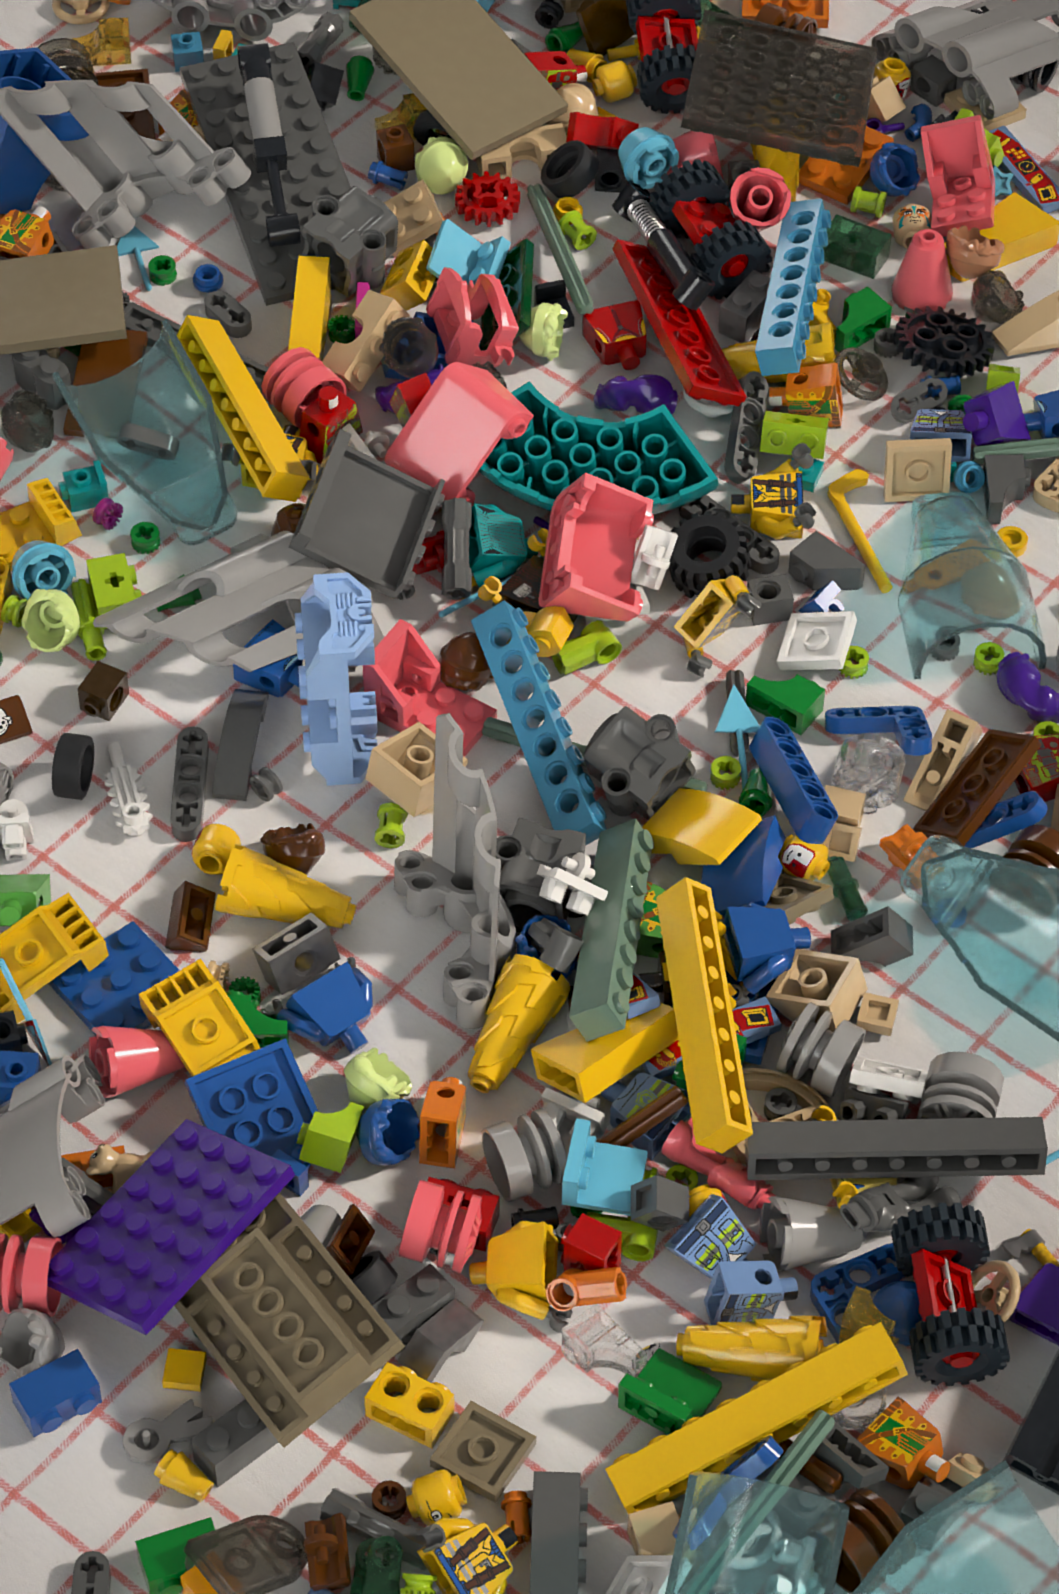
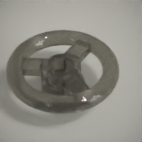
[834,347,888,401]

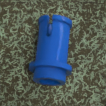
[368,161,408,190]
[920,375,961,398]

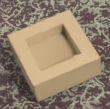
[823,822,862,862]
[856,992,899,1036]
[947,1452,993,1495]

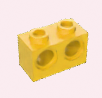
[380,239,436,311]
[364,1362,455,1449]

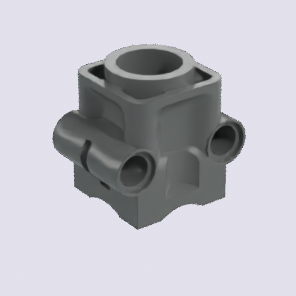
[302,186,398,298]
[584,706,696,820]
[496,818,591,932]

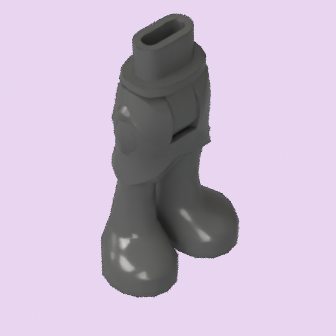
[840,1177,961,1232]

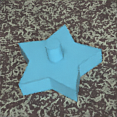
[993,165,1014,197]

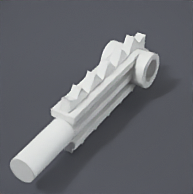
[104,742,153,836]

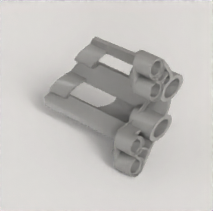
[151,0,311,41]
[871,0,1059,120]
[0,80,251,249]
[93,530,384,672]
[394,713,517,1029]

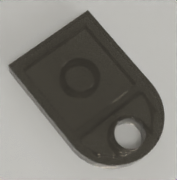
[184,1515,308,1594]

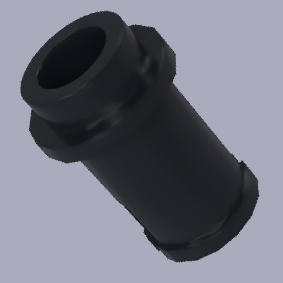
[511,1206,559,1229]

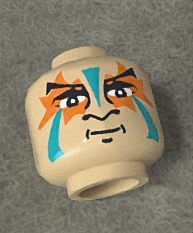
[892,203,932,249]

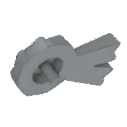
[122,1399,213,1465]

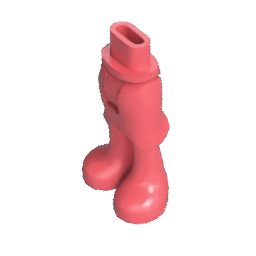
[661,1117,776,1210]

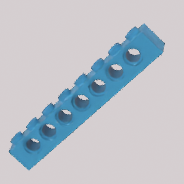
[755,198,831,376]
[471,600,607,845]

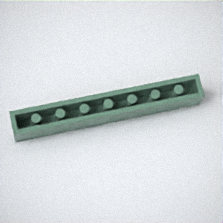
[569,818,654,1042]

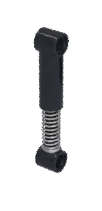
[612,180,715,311]

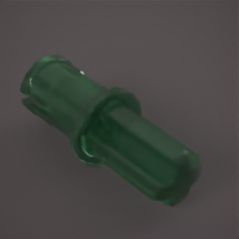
[827,856,868,921]

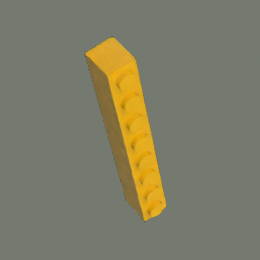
[174,315,309,502]
[656,877,753,1154]
[605,1322,908,1514]

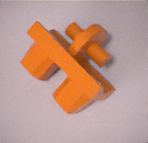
[879,824,947,890]

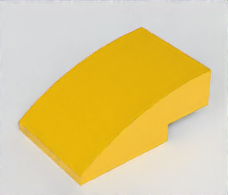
[642,788,762,865]

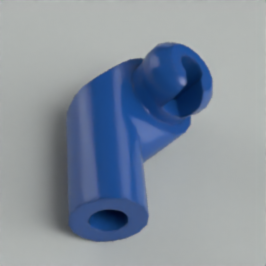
[905,103,933,142]

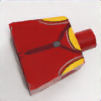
[582,300,647,370]

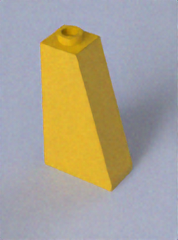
[944,192,1059,283]
[288,256,332,361]
[531,1002,678,1103]

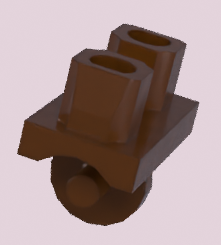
[303,1513,351,1591]

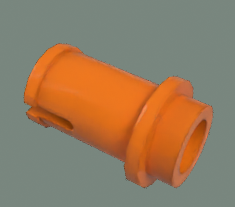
[501,1490,532,1544]

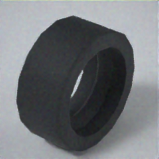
[540,140,599,198]
[51,733,94,800]
[348,1250,398,1305]

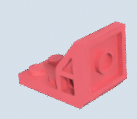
[921,115,995,237]
[363,619,497,757]

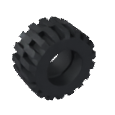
[669,511,751,598]

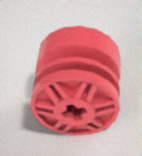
[261,347,347,429]
[399,1180,482,1274]
[0,1233,63,1317]

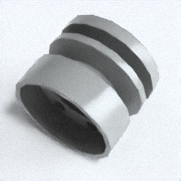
[776,1002,866,1098]
[917,1052,1004,1119]
[481,1108,567,1202]

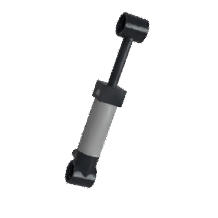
[237,43,301,247]

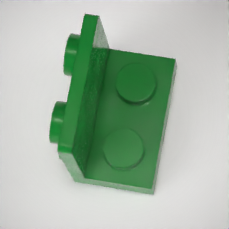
[618,1348,722,1435]

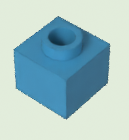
[171,32,204,72]

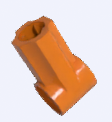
[546,1267,627,1311]

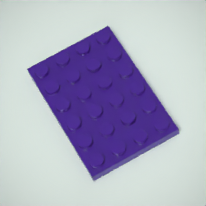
[47,1119,295,1335]

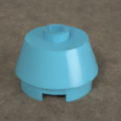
[618,127,679,189]
[12,540,76,600]

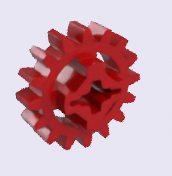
[455,171,520,227]

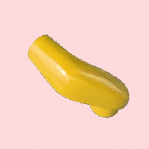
[809,289,837,339]

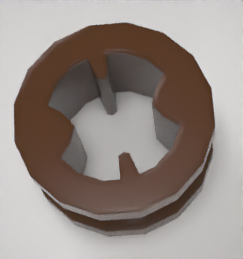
[371,1480,407,1520]

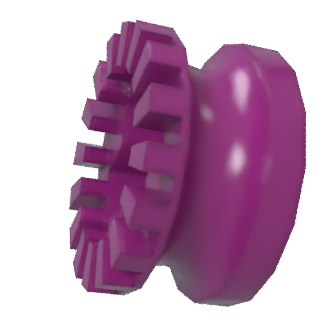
[92,497,123,530]

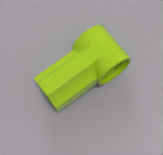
[551,620,622,675]
[587,1212,658,1262]

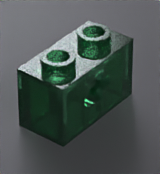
[823,214,892,279]

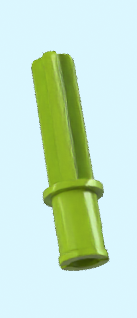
[71,579,107,661]

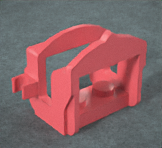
[426,267,519,370]

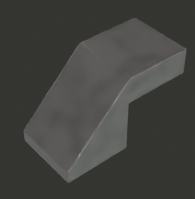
[397,1299,484,1383]

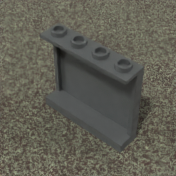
[289,429,445,599]

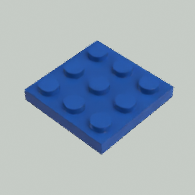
[48,921,180,1036]
[184,1038,319,1156]

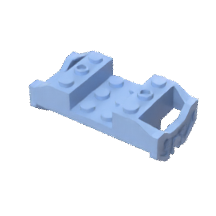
[295,572,378,786]

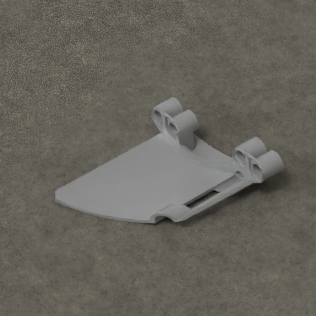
[0,1055,105,1238]

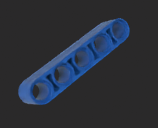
[749,717,838,844]

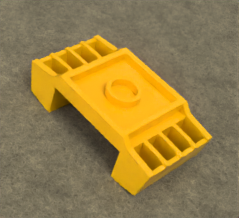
[0,478,82,571]
[0,892,109,1024]
[139,958,261,1077]

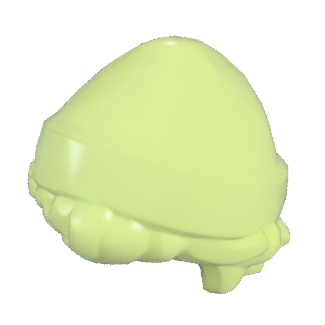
[415,137,468,195]
[519,303,568,361]
[22,589,80,652]
[344,1048,412,1109]

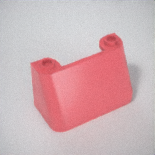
[384,362,534,508]
[539,473,654,622]

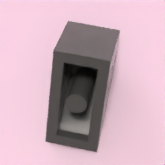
[788,531,865,590]

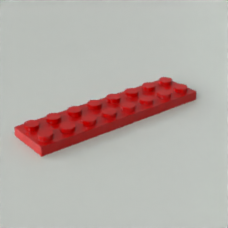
[612,239,747,407]

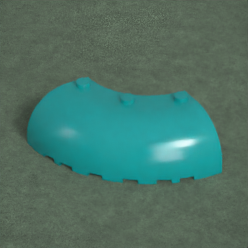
[479,381,718,515]

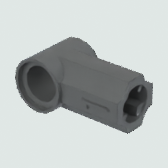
[527,918,584,973]

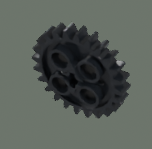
[893,306,995,378]

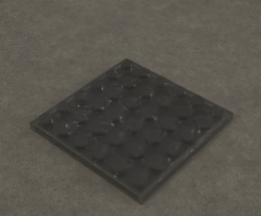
[681,10,878,167]

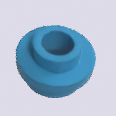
[954,461,985,493]

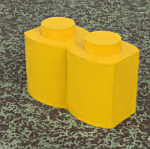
[506,606,574,657]

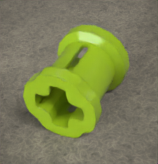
[850,186,887,219]
[559,210,597,250]
[374,802,408,848]

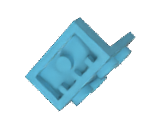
[426,219,511,285]
[562,1118,648,1216]

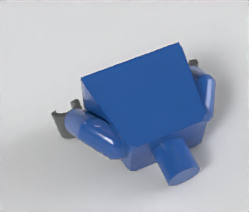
[718,902,811,1009]
[262,957,373,1054]

